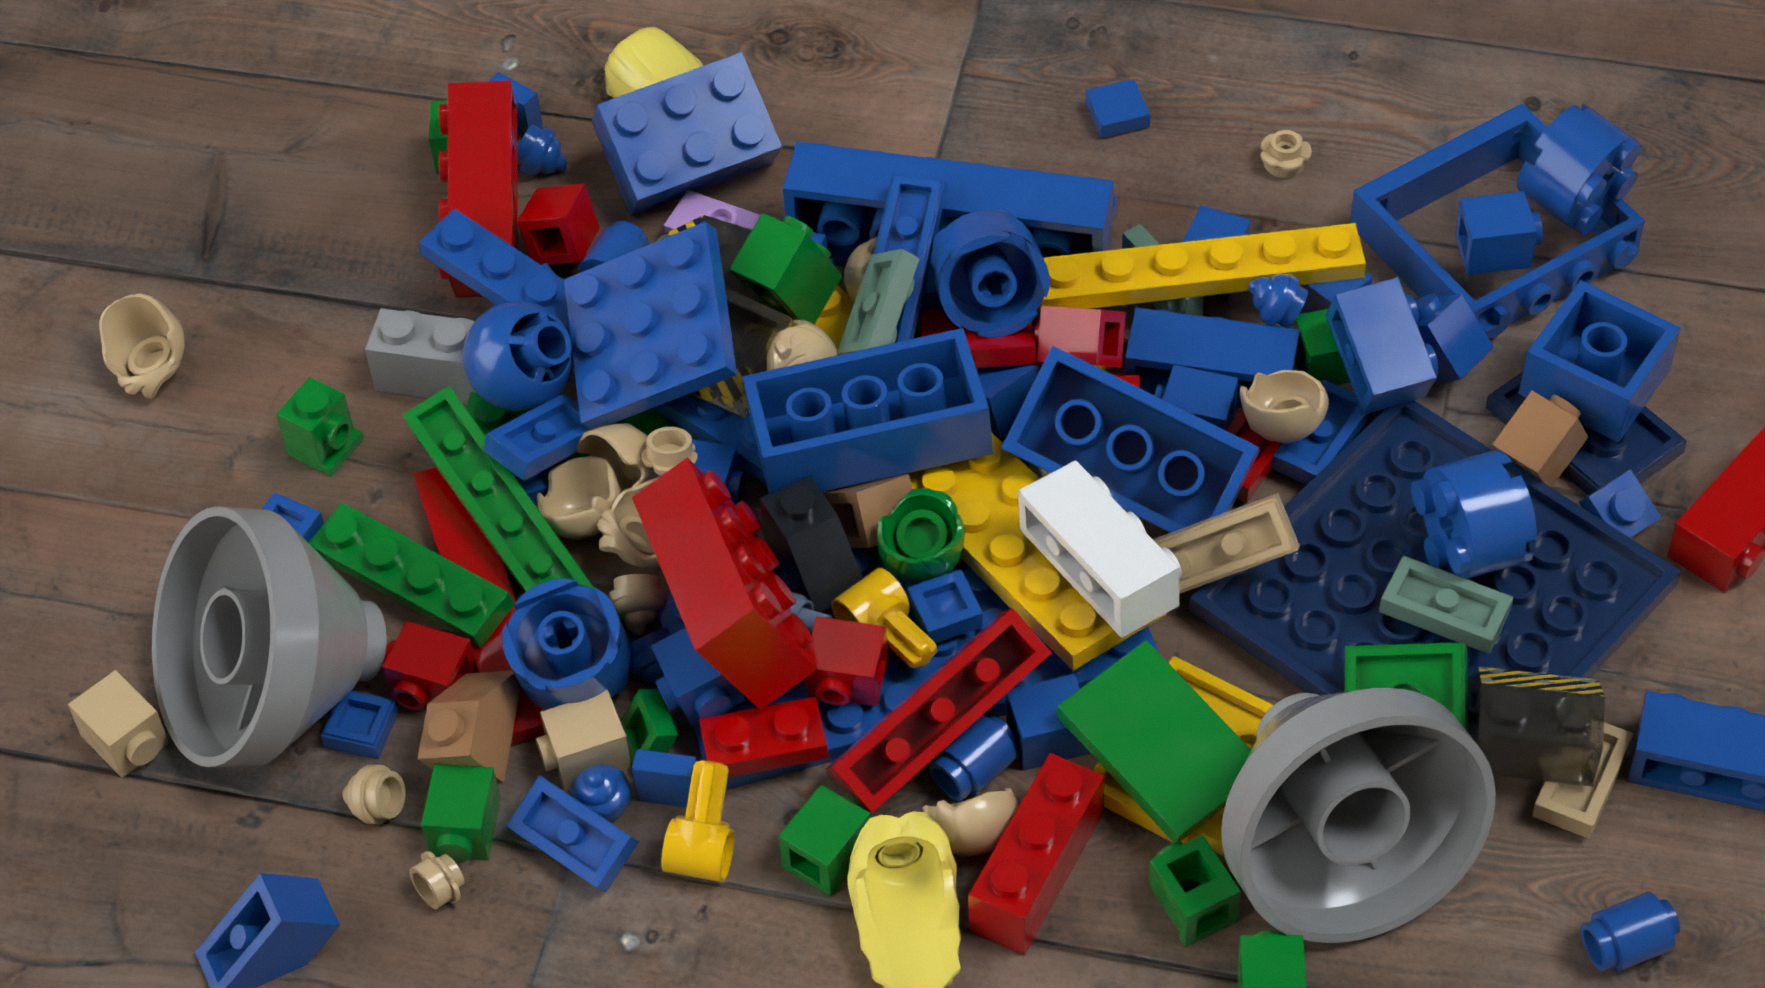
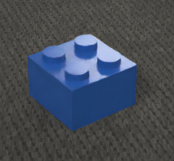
[1519,280,1681,443]

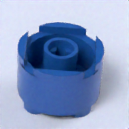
[1517,103,1642,235]
[930,209,1050,338]
[1411,450,1537,579]
[502,578,631,711]

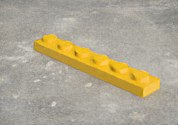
[1039,223,1366,314]

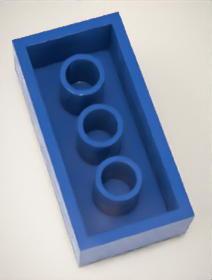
[742,328,994,494]
[1001,345,1260,533]

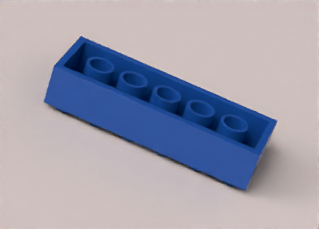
[783,141,1114,267]

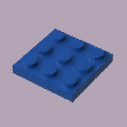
[564,221,737,430]

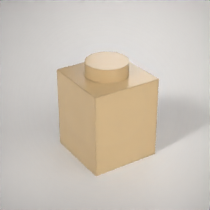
[68,670,169,778]
[535,690,632,791]

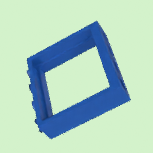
[1350,103,1645,338]

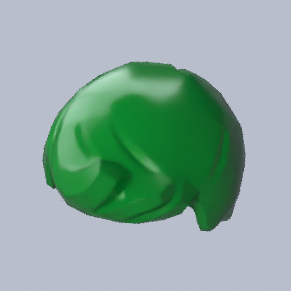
[877,488,965,584]

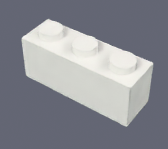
[1018,460,1182,638]

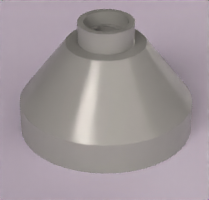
[152,506,387,767]
[1221,688,1496,943]

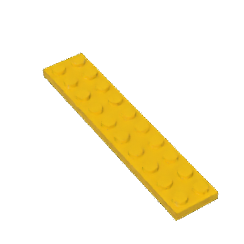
[744,285,1166,671]

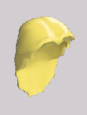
[604,27,703,98]
[847,811,961,988]

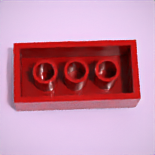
[632,457,818,710]

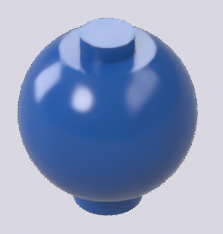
[463,301,574,412]

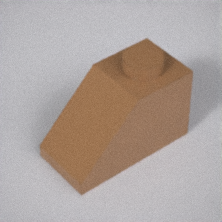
[417,670,521,784]

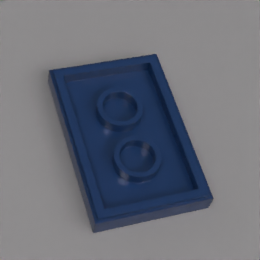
[1485,372,1687,495]

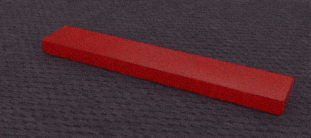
[413,467,545,746]

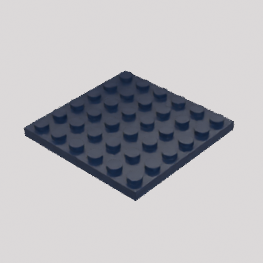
[1189,400,1681,780]

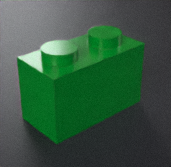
[729,213,842,325]

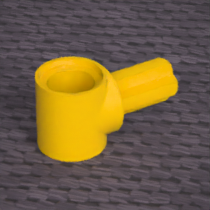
[831,568,937,668]
[661,760,734,883]

